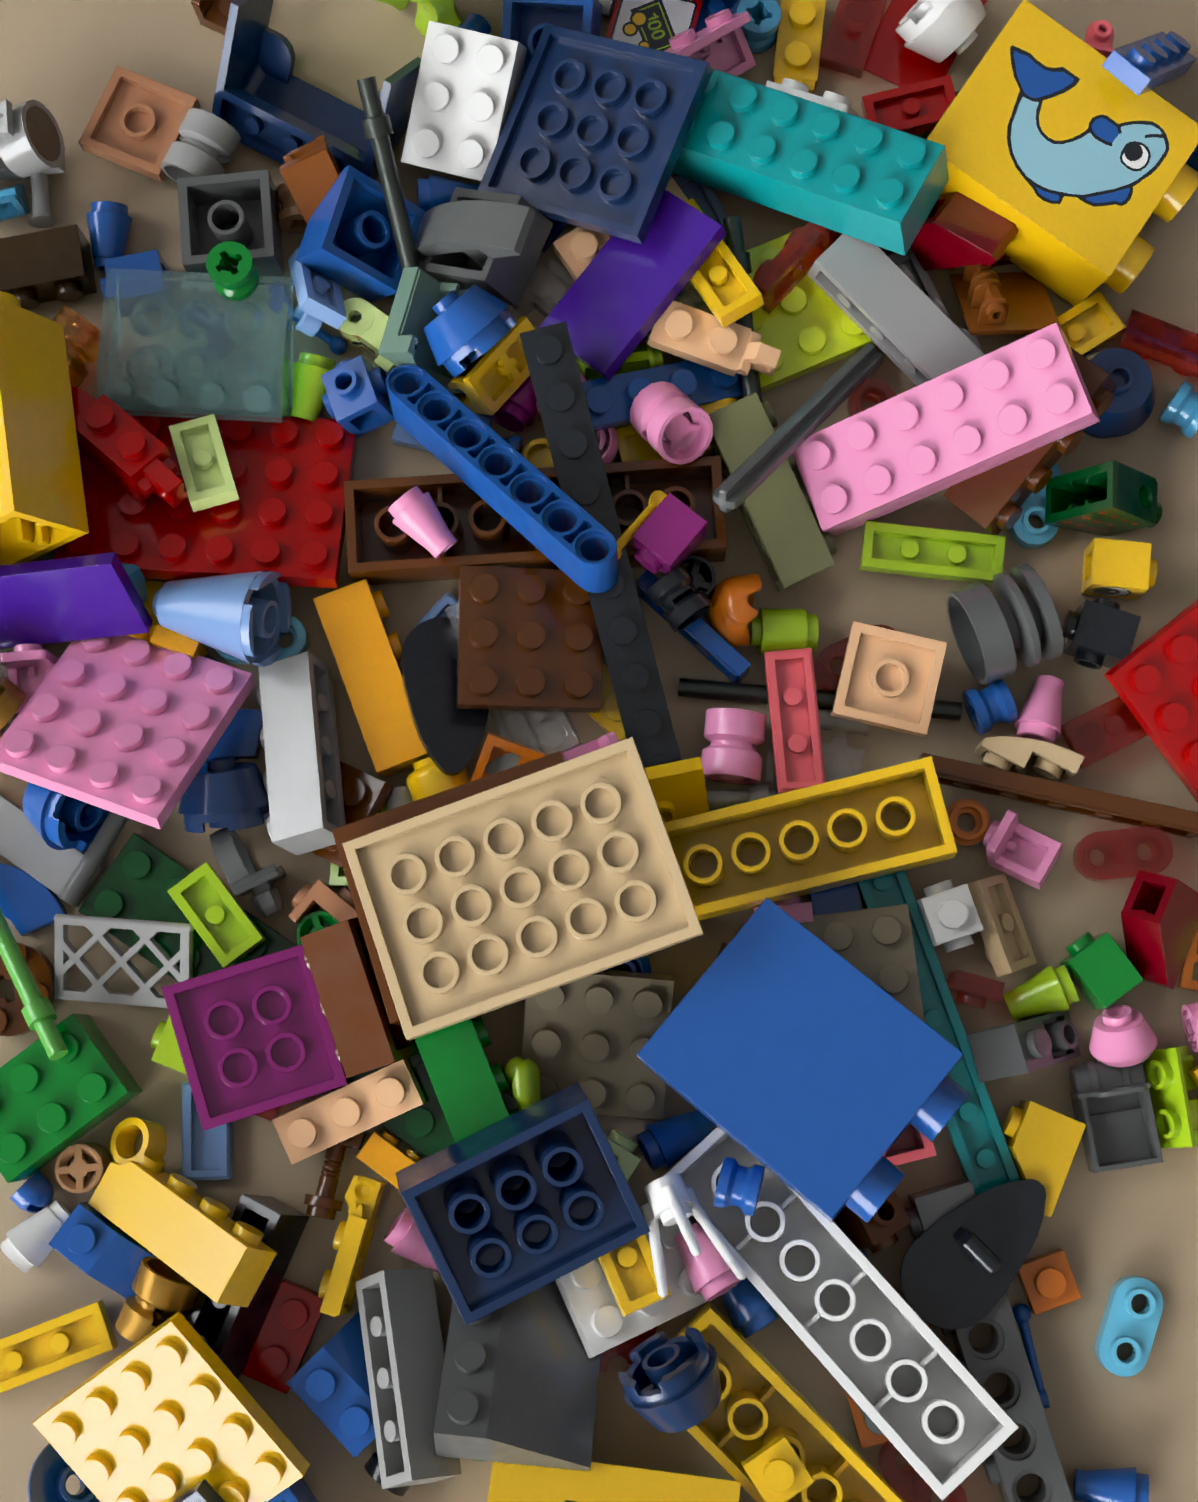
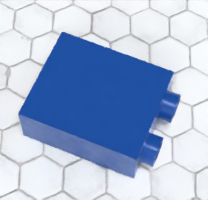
[637,898,970,1223]

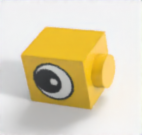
[1081,538,1157,600]

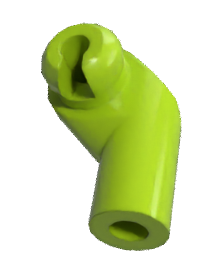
[504,1056,541,1111]

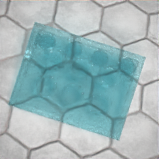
[97,268,293,423]

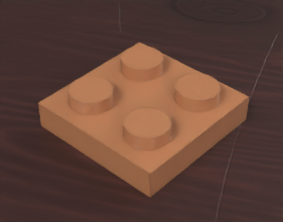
[78,65,201,183]

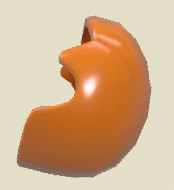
[708,574,762,647]

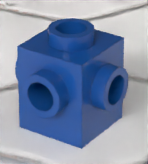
[321,355,395,439]

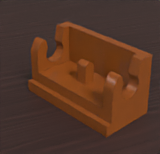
[279,135,342,224]

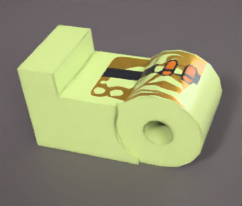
[339,298,398,376]

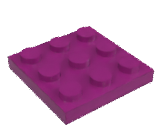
[162,945,347,1131]

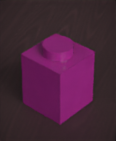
[633,492,707,574]

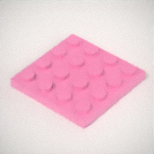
[0,635,255,830]

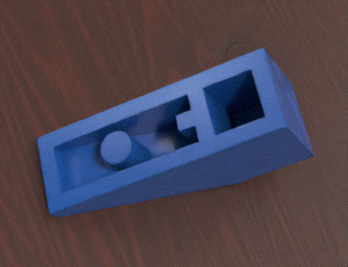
[49,1201,191,1317]

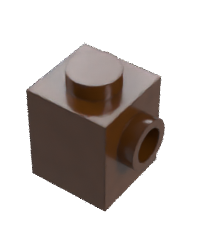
[834,1190,911,1253]

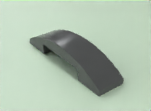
[414,200,536,268]

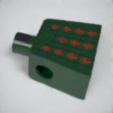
[1045,460,1162,536]

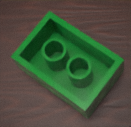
[0,1014,143,1183]

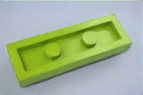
[859,521,1006,585]

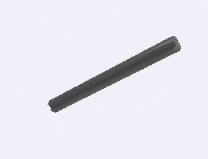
[712,343,883,513]

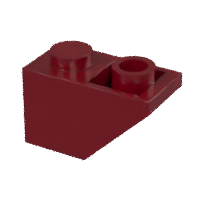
[911,192,1018,271]
[1121,870,1198,989]

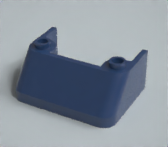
[212,0,421,181]

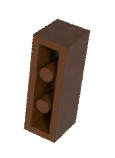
[300,917,419,1078]

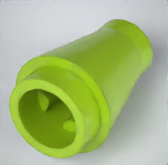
[290,352,336,422]
[1002,965,1080,1021]

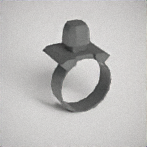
[209,828,286,918]

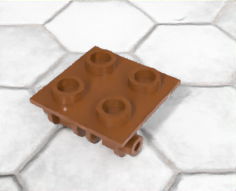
[950,264,1062,336]

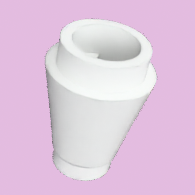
[0,1200,71,1273]

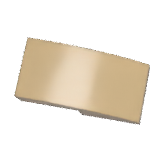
[974,736,1085,781]

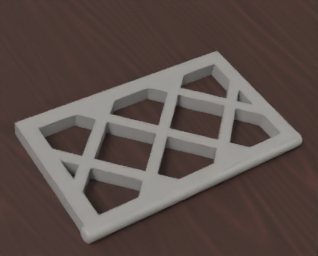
[54,914,194,1008]

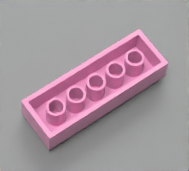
[793,323,1100,536]

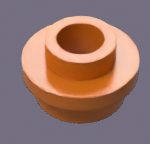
[946,798,990,846]

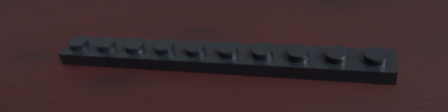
[519,321,682,768]

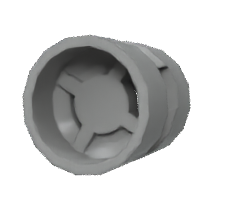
[160,108,241,183]

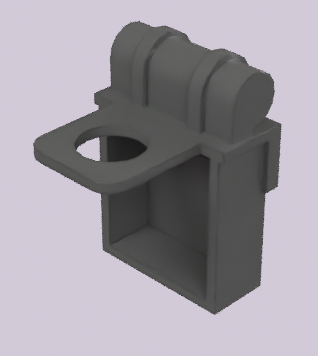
[1069,1061,1163,1173]

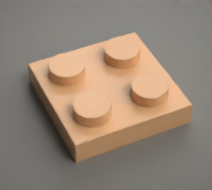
[831,621,947,737]

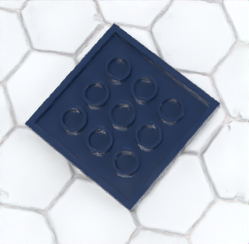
[478,24,713,244]

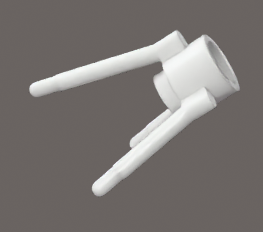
[641,1173,746,1298]

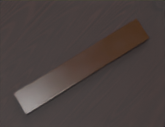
[917,753,1198,838]

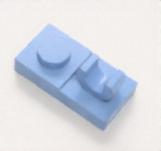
[288,247,347,337]

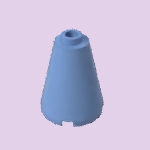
[152,571,292,667]

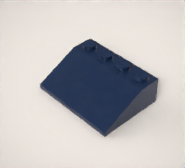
[396,1082,650,1325]

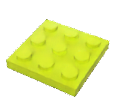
[734,223,876,393]

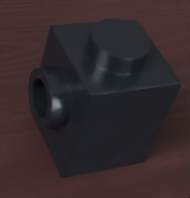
[1062,598,1141,669]

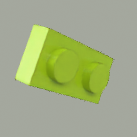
[167,862,266,968]

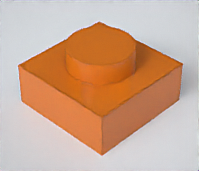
[1017,1248,1081,1315]

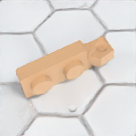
[647,300,782,377]

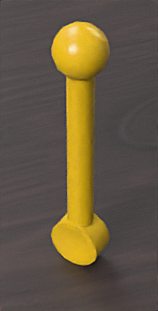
[616,490,667,560]

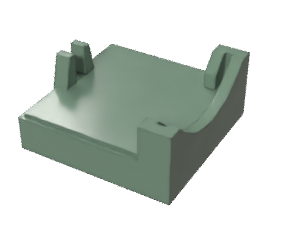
[378,267,468,393]

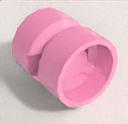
[630,381,713,465]
[701,708,767,784]

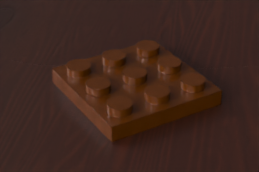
[457,565,601,713]

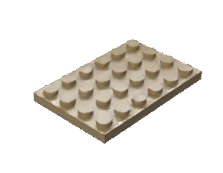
[342,737,704,1040]

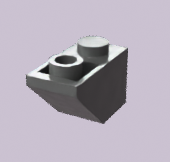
[967,1010,1081,1083]

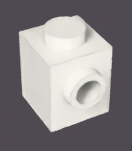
[916,879,984,953]

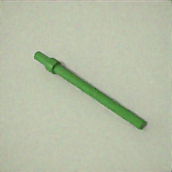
[0,909,68,1061]

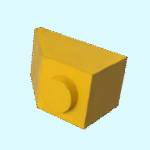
[1002,1100,1086,1218]

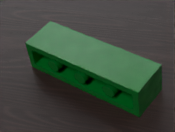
[415,1017,518,1143]

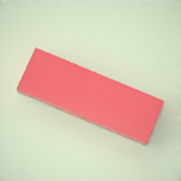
[763,648,826,794]

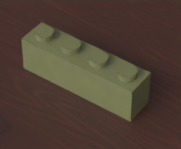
[708,392,837,591]

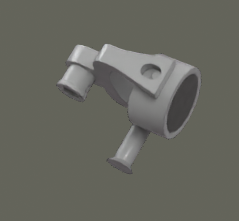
[0,99,65,228]

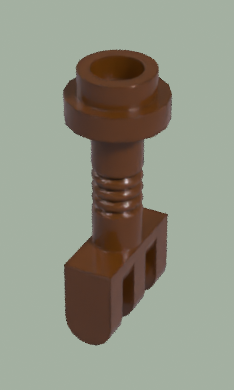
[303,1131,366,1220]

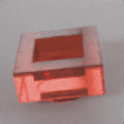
[947,970,1005,1009]

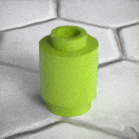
[749,608,819,655]

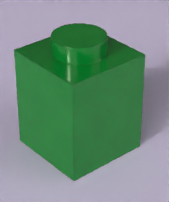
[1059,931,1144,1010]

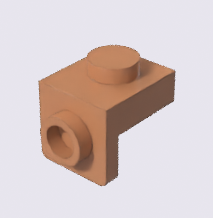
[288,879,358,924]

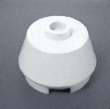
[895,0,986,63]

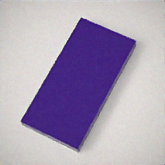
[539,189,727,381]
[0,552,153,649]

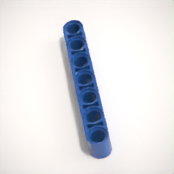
[386,364,619,593]

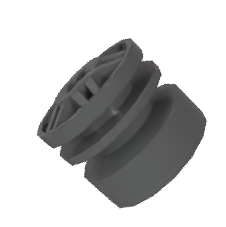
[946,563,1064,684]

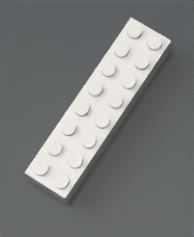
[664,1127,1019,1501]

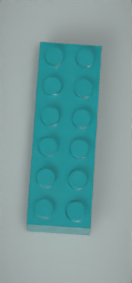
[672,69,949,256]

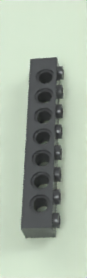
[904,1178,1073,1502]

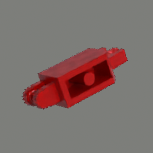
[71,385,188,508]

